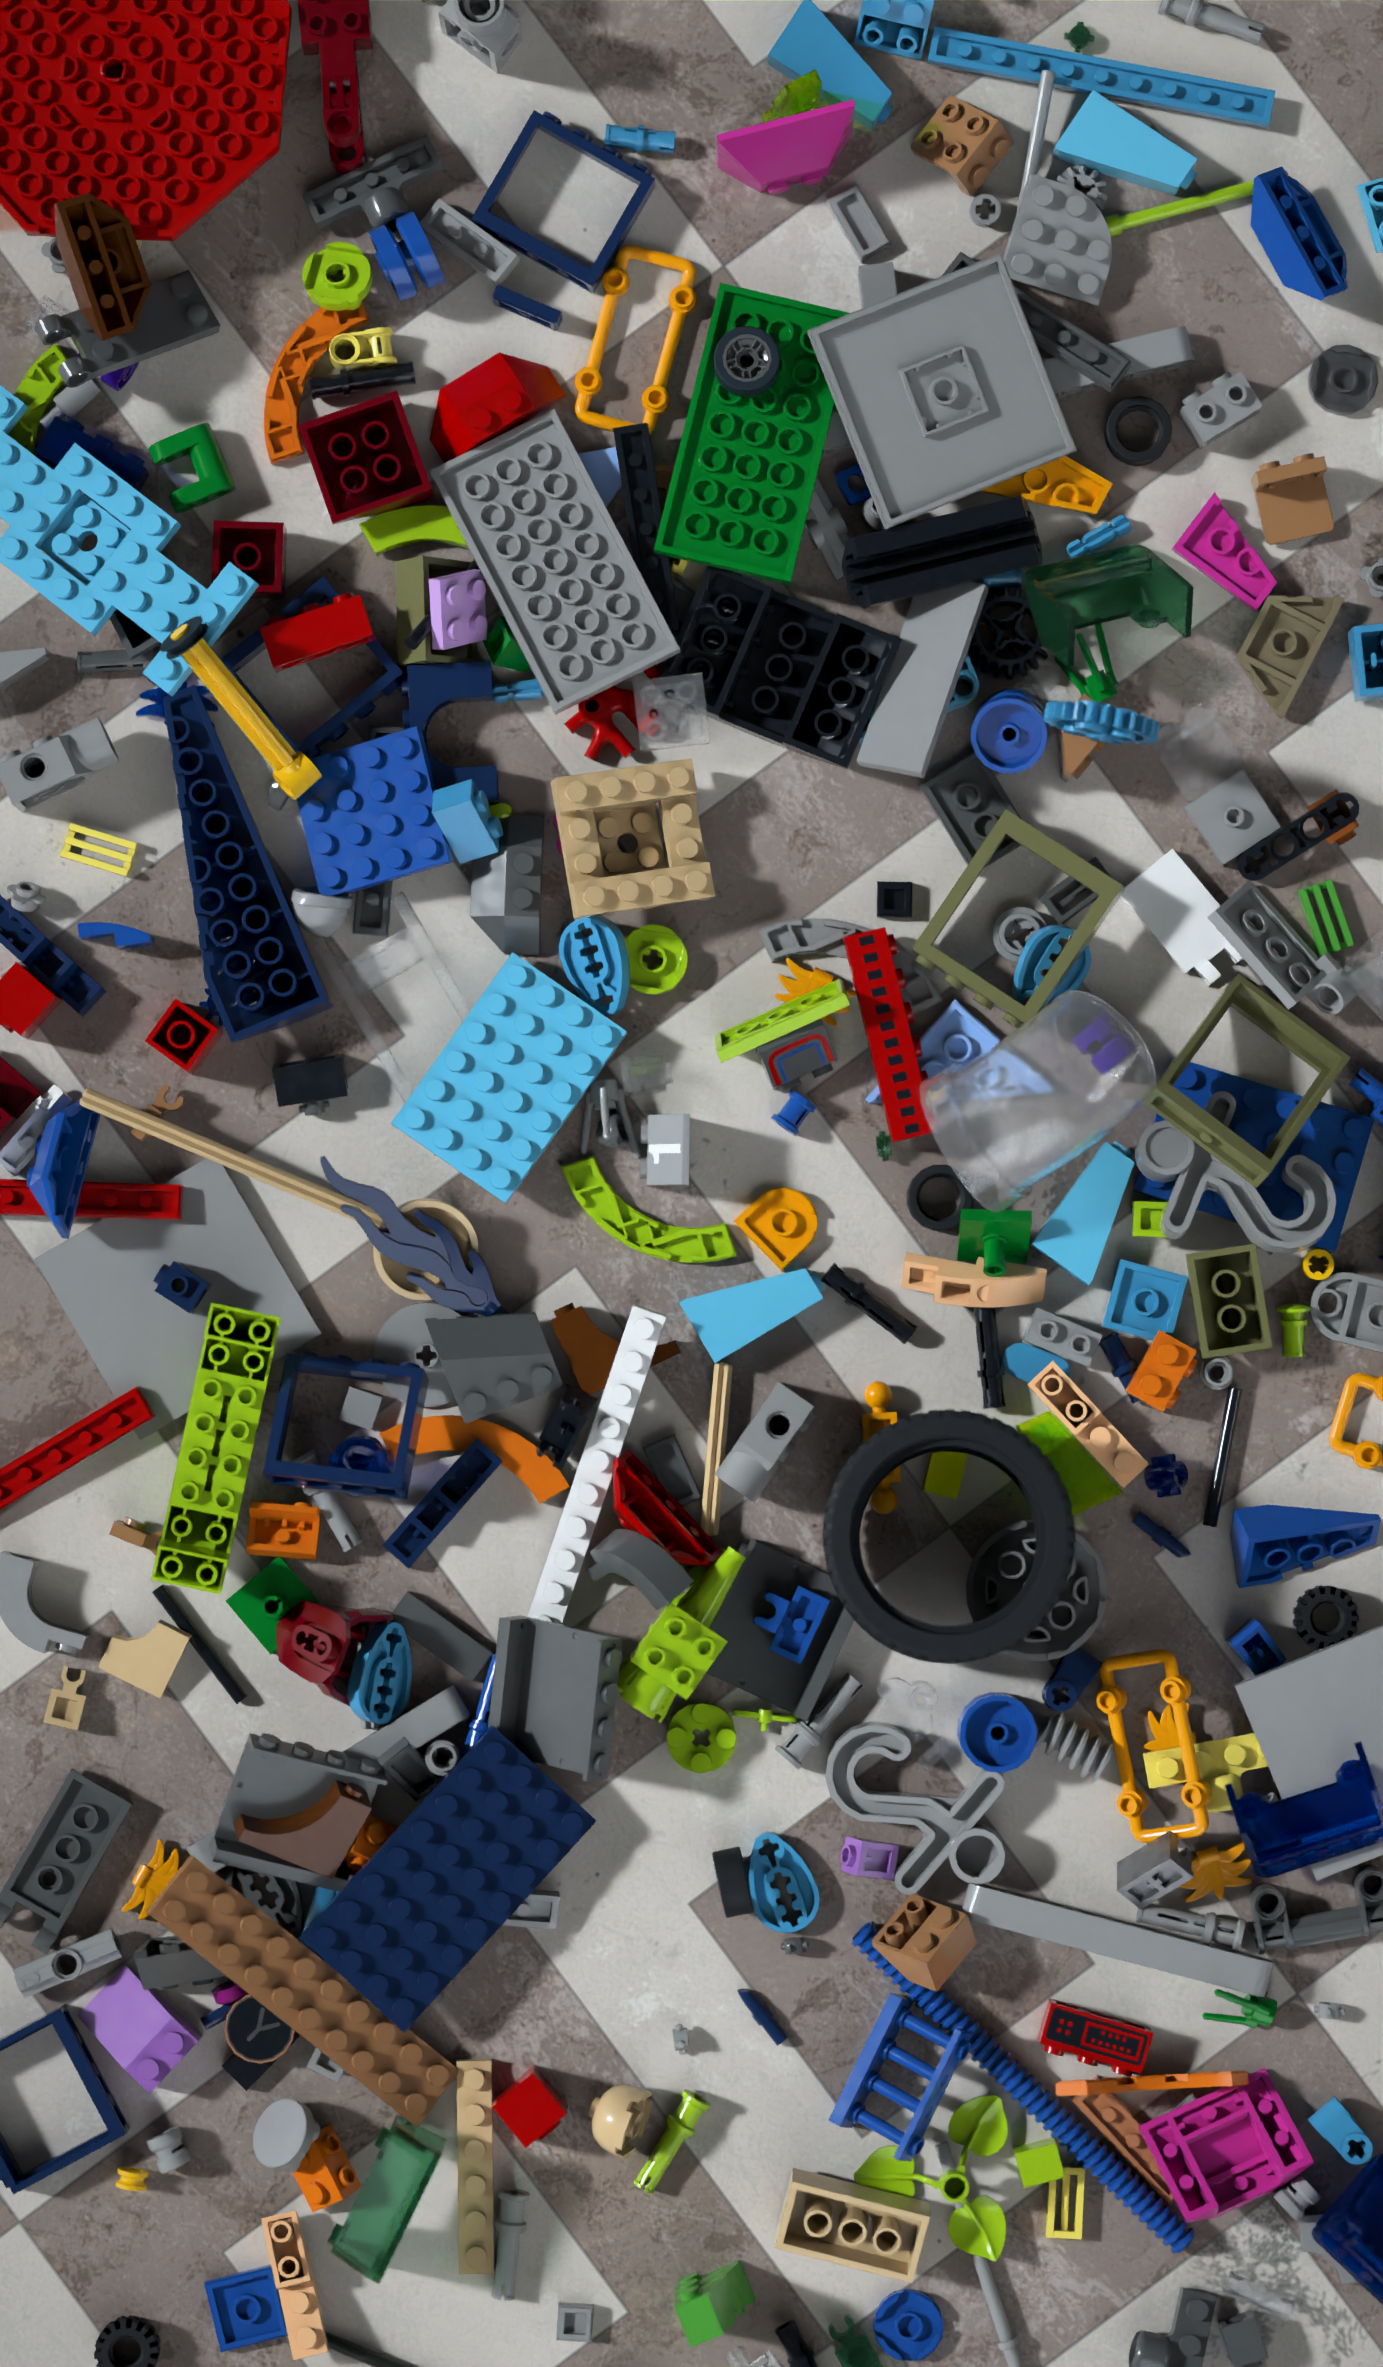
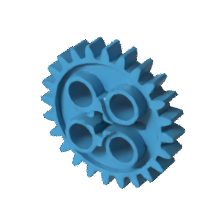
[1043,700,1160,745]

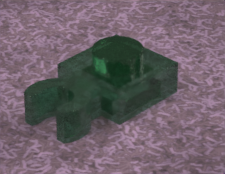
[828,2314,883,2367]

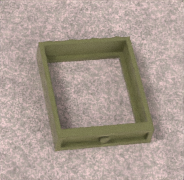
[912,809,1124,1030]
[1143,973,1351,1188]

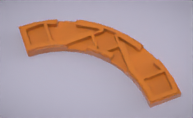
[264,301,370,465]
[379,1415,570,1504]
[1056,2070,1249,2096]

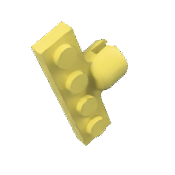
[1143,1732,1268,1813]

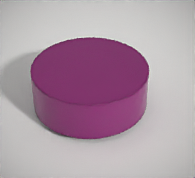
[212,1981,247,2005]

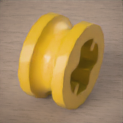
[1301,1249,1334,1281]
[115,2167,149,2191]

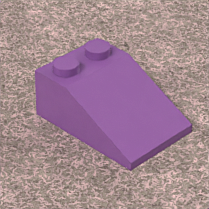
[77,1964,203,2093]

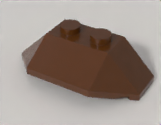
[54,193,151,341]

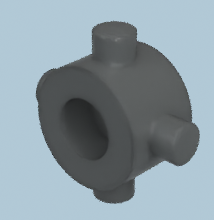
[299,1100,329,1116]
[781,1937,810,1955]

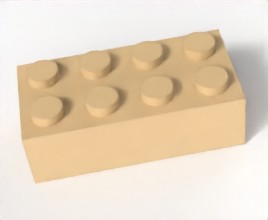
[775,2168,930,2283]

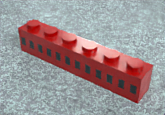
[843,927,939,1143]

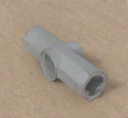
[805,477,849,582]
[13,1928,124,1998]

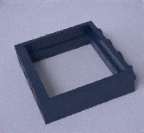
[472,110,655,294]
[221,576,404,760]
[263,1351,429,1500]
[0,2004,130,2195]

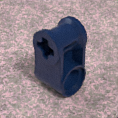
[1042,1647,1102,1711]

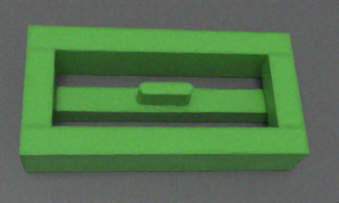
[1297,879,1355,957]

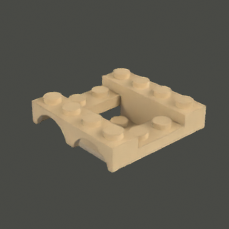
[551,758,715,920]

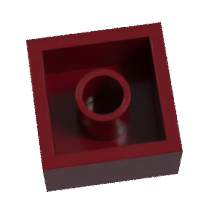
[211,520,287,599]

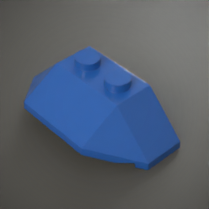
[1250,166,1348,301]
[27,1100,101,1239]

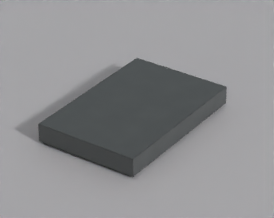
[919,752,1022,868]

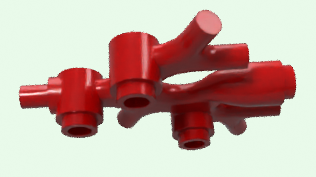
[564,665,665,762]

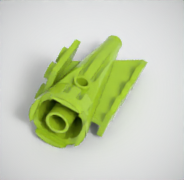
[618,1546,746,1723]

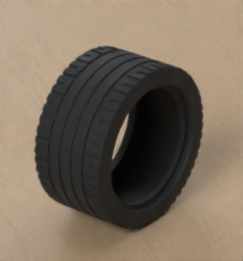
[823,1409,1076,1664]

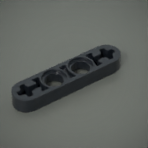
[1238,792,1359,881]

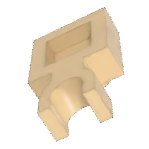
[43,1666,87,1732]

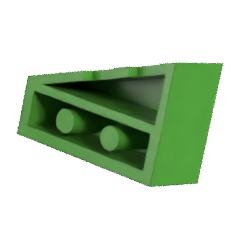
[674,2260,756,2348]

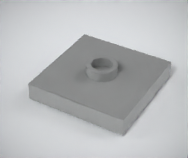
[1184,769,1281,866]

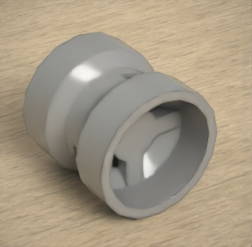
[146,2126,193,2174]
[1272,2174,1322,2221]

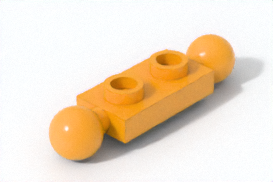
[861,1381,901,1514]

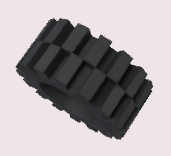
[1293,1585,1359,1649]
[94,2315,161,2367]

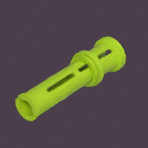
[633,2089,711,2194]

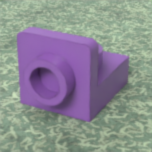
[840,1836,899,1880]

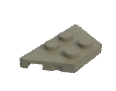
[1235,595,1345,719]

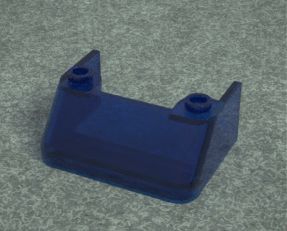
[1225,1741,1383,1878]

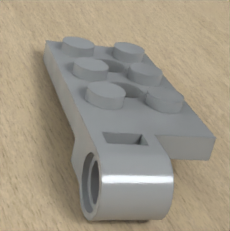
[1207,880,1360,1014]

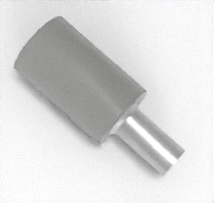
[39,380,101,430]

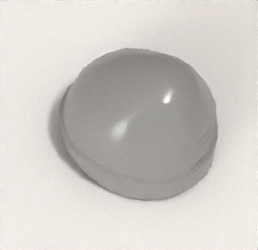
[289,886,354,937]

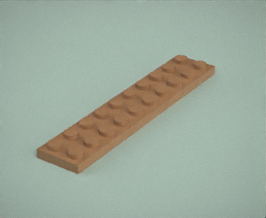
[146,1855,459,2128]

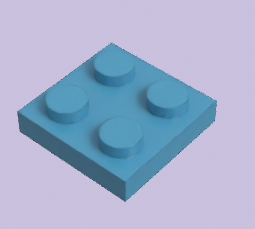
[1101,1259,1188,1340]

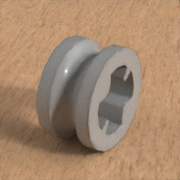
[969,194,1001,227]

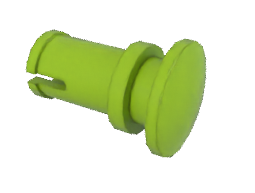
[1275,1303,1311,1357]

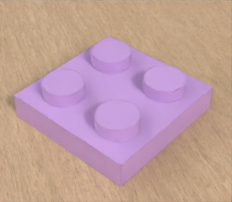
[429,569,488,650]

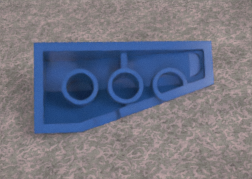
[1230,1505,1381,1588]

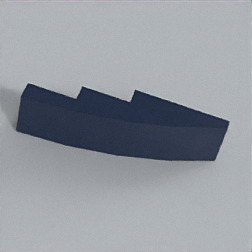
[0,895,107,1017]
[382,1438,503,1569]

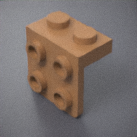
[910,96,1014,197]
[1251,453,1334,545]

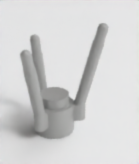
[580,1079,641,1159]

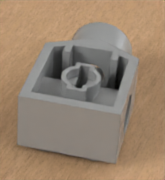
[438,0,522,73]
[0,717,119,812]
[714,1382,815,1503]

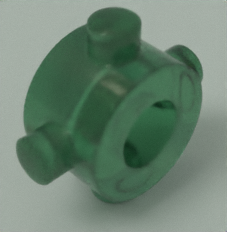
[1064,22,1094,53]
[876,1131,892,1161]

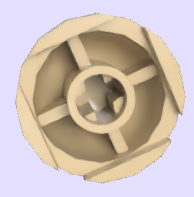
[588,2085,653,2159]

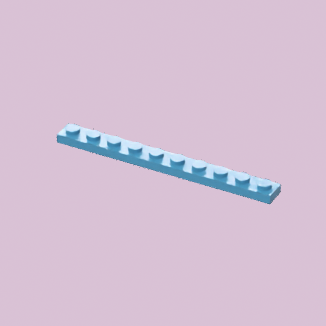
[927,26,1276,128]

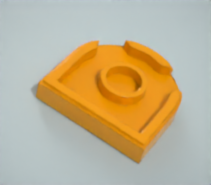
[733,1188,818,1272]

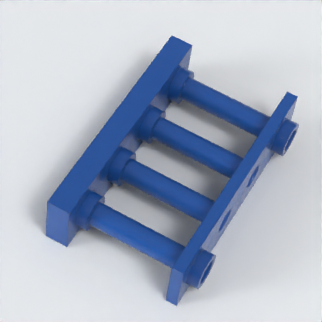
[828,1992,973,2161]

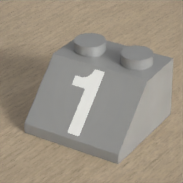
[640,1114,690,1187]

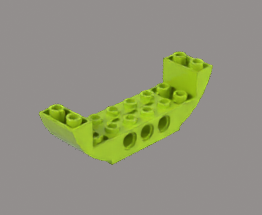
[151,1302,281,1594]

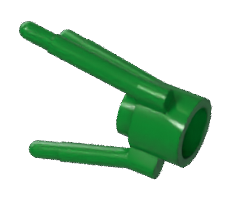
[1054,617,1119,703]
[1202,1989,1277,2029]

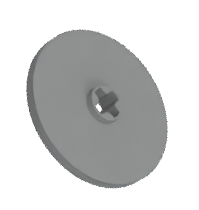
[374,1302,462,1407]

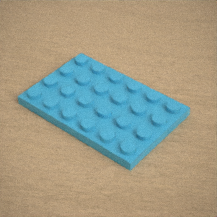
[391,952,627,1204]

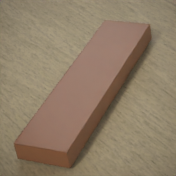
[1071,2075,1174,2205]

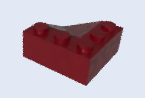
[298,390,434,525]

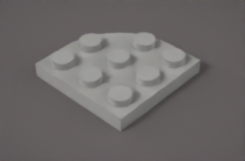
[1003,173,1112,306]

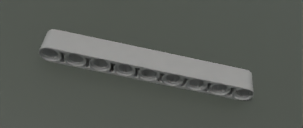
[186,1685,471,1872]
[961,1883,1274,1997]

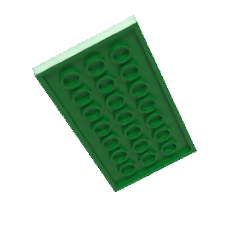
[654,283,850,585]

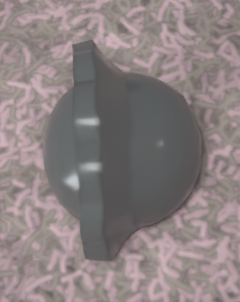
[596,1109,628,1147]

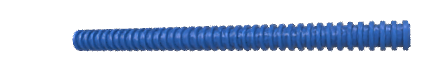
[851,1921,1195,2254]

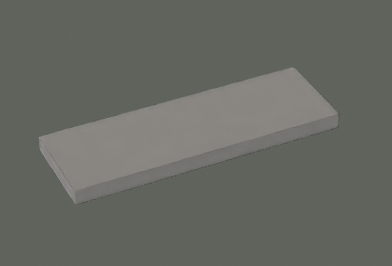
[856,582,988,778]

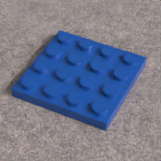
[297,726,454,897]

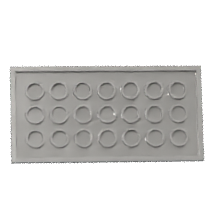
[430,409,680,715]

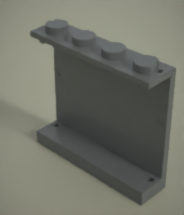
[706,1538,854,1721]
[488,1615,622,1782]
[209,1733,388,1892]

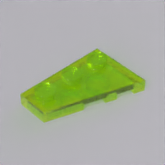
[755,70,822,125]
[1016,1411,1124,1515]

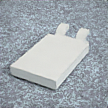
[1120,848,1243,987]

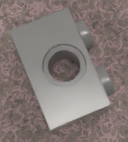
[1021,1307,1102,1367]

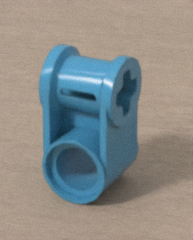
[1308,2096,1373,2165]

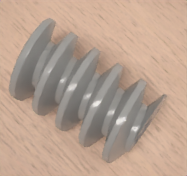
[1035,1712,1113,1784]

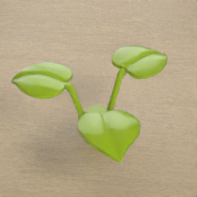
[854,2095,1008,2261]

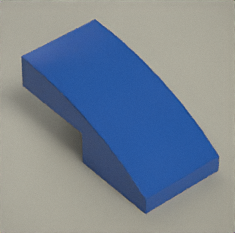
[77,922,155,949]

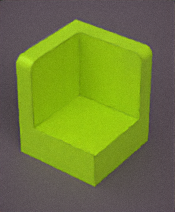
[1131,1201,1168,1238]
[1013,2138,1064,2188]

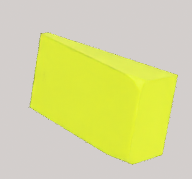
[922,1452,968,1500]

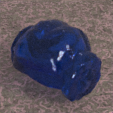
[328,1436,395,1497]

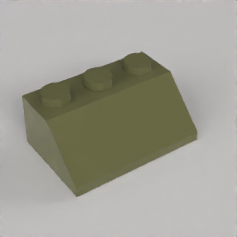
[395,556,478,667]
[1185,1244,1273,1359]

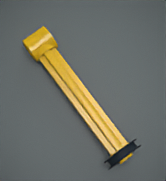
[160,616,322,800]

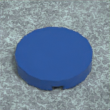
[873,2289,944,2361]

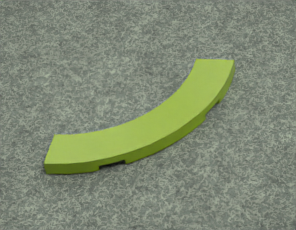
[8,343,68,456]
[359,505,469,556]
[561,1156,737,1263]

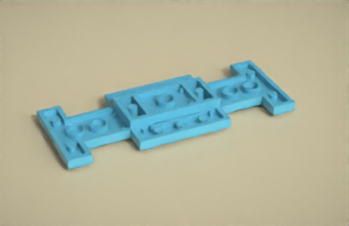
[0,385,259,697]

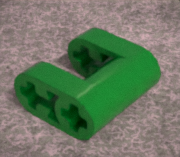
[148,423,236,513]

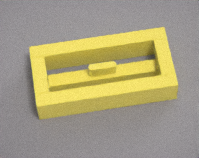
[60,823,138,878]
[1045,2165,1085,2240]

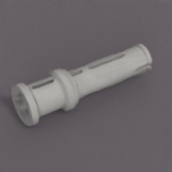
[1158,0,1265,46]
[290,1448,363,1552]
[775,1672,864,1770]
[1136,1903,1245,1951]
[492,2189,530,2300]

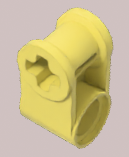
[329,327,397,372]

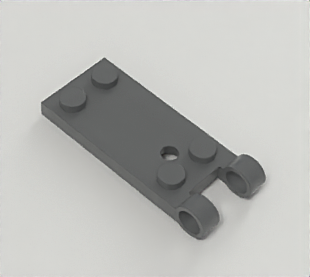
[35,270,220,388]
[0,1769,134,1954]

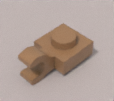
[130,1085,185,1142]
[109,1517,163,1555]

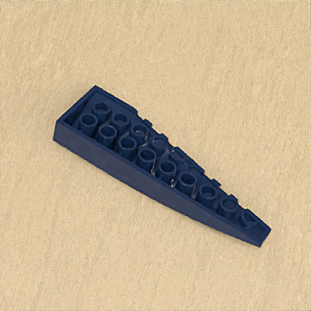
[163,684,333,1043]

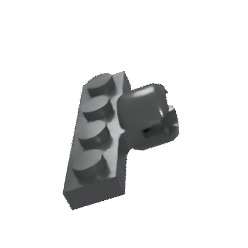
[302,135,443,233]
[1129,2287,1217,2367]

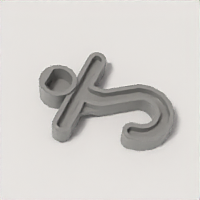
[1135,1091,1337,1255]
[825,1721,1005,1895]

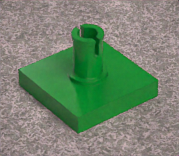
[957,1209,1032,1277]
[226,1557,320,1655]

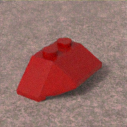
[430,352,566,463]
[613,1449,724,1567]

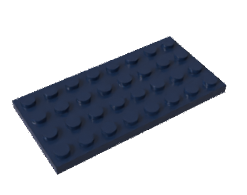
[299,1725,596,2032]

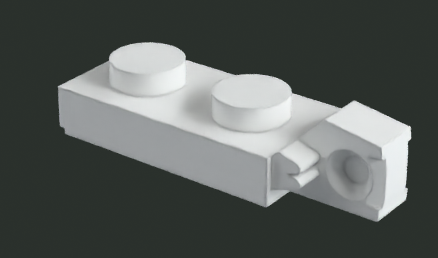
[0,1084,72,1177]

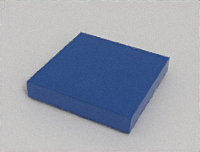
[204,2265,288,2352]

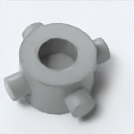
[1314,2002,1345,2019]
[673,2024,689,2054]

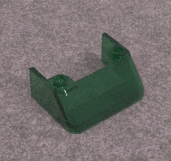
[1024,544,1194,667]
[327,2115,447,2284]

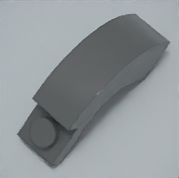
[586,1529,694,1610]

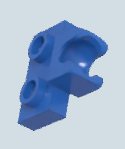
[752,1585,830,1665]

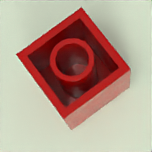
[0,962,63,1039]
[145,998,223,1075]
[492,2065,568,2148]

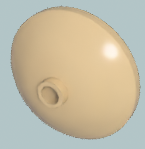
[373,1198,478,1301]

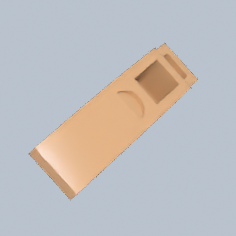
[902,1252,1047,1308]
[1027,1361,1149,1488]
[261,2210,329,2360]

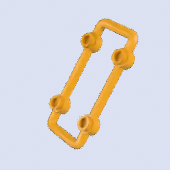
[575,244,697,434]
[1329,1373,1383,1469]
[1096,1649,1212,1843]

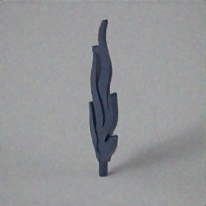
[320,1156,510,1317]

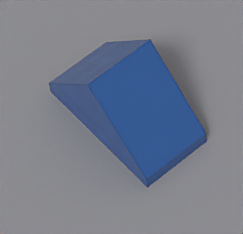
[1225,1618,1287,1676]

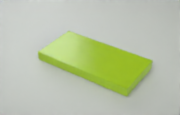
[715,978,850,1063]

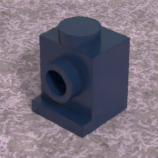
[154,1261,212,1314]

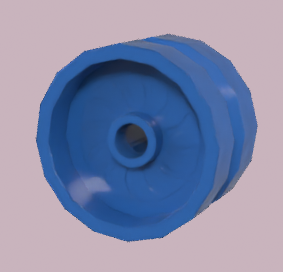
[368,211,445,302]
[971,689,1049,774]
[957,1692,1037,1773]

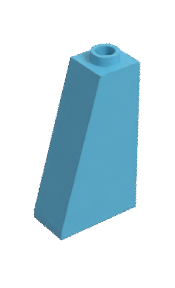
[1052,90,1198,196]
[1030,1141,1135,1286]
[679,1268,825,1363]

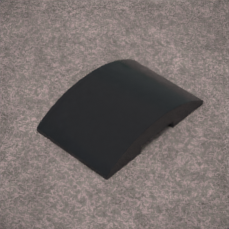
[654,566,902,769]

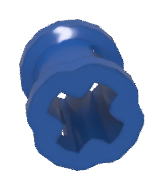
[771,1090,816,1136]

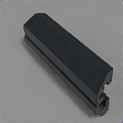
[841,496,1042,609]

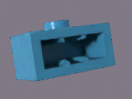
[432,779,503,864]

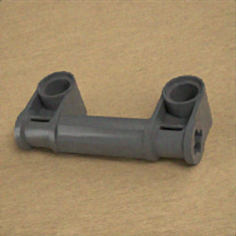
[1250,1865,1383,1955]

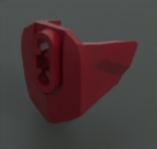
[276,1600,394,1707]

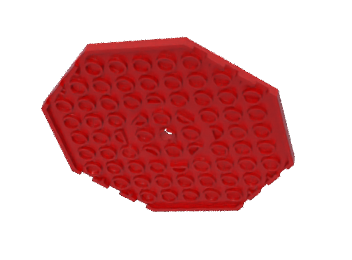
[0,0,292,241]

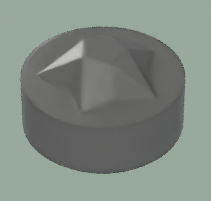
[268,781,290,811]

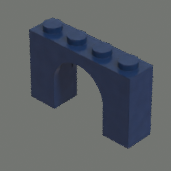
[401,661,499,805]

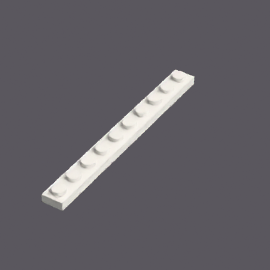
[527,1304,667,1624]

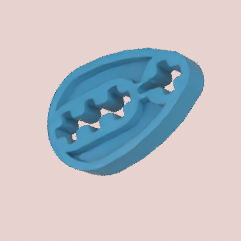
[559,916,630,1017]
[1012,925,1091,1020]
[348,1621,412,1724]
[749,1832,820,1933]

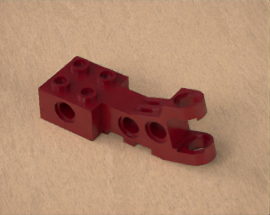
[297,0,373,174]

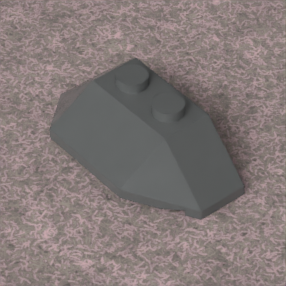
[470,815,545,956]

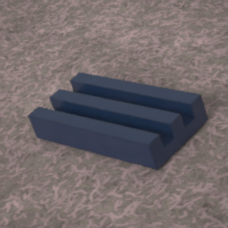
[493,285,562,331]

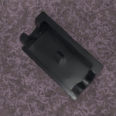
[272,1053,348,1107]
[536,1383,598,1470]

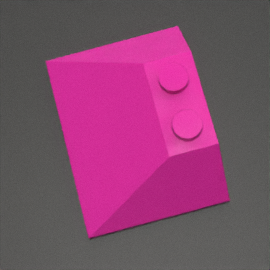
[716,99,855,195]
[1138,2068,1314,2223]

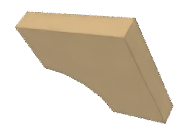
[98,1619,192,1699]

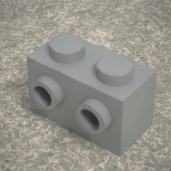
[1178,371,1263,449]

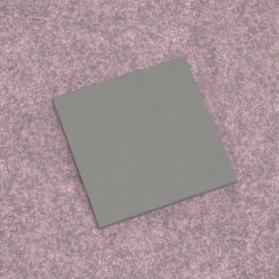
[807,253,1077,529]
[34,1158,322,1440]
[1234,1625,1383,1881]

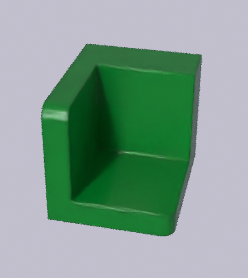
[483,616,530,672]

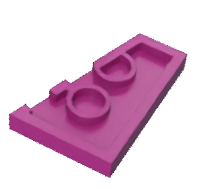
[1172,492,1277,612]

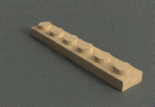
[456,2059,495,2274]

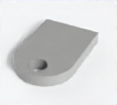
[1309,1272,1383,1353]

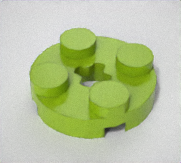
[302,242,373,311]
[625,924,688,995]
[666,1702,737,1774]

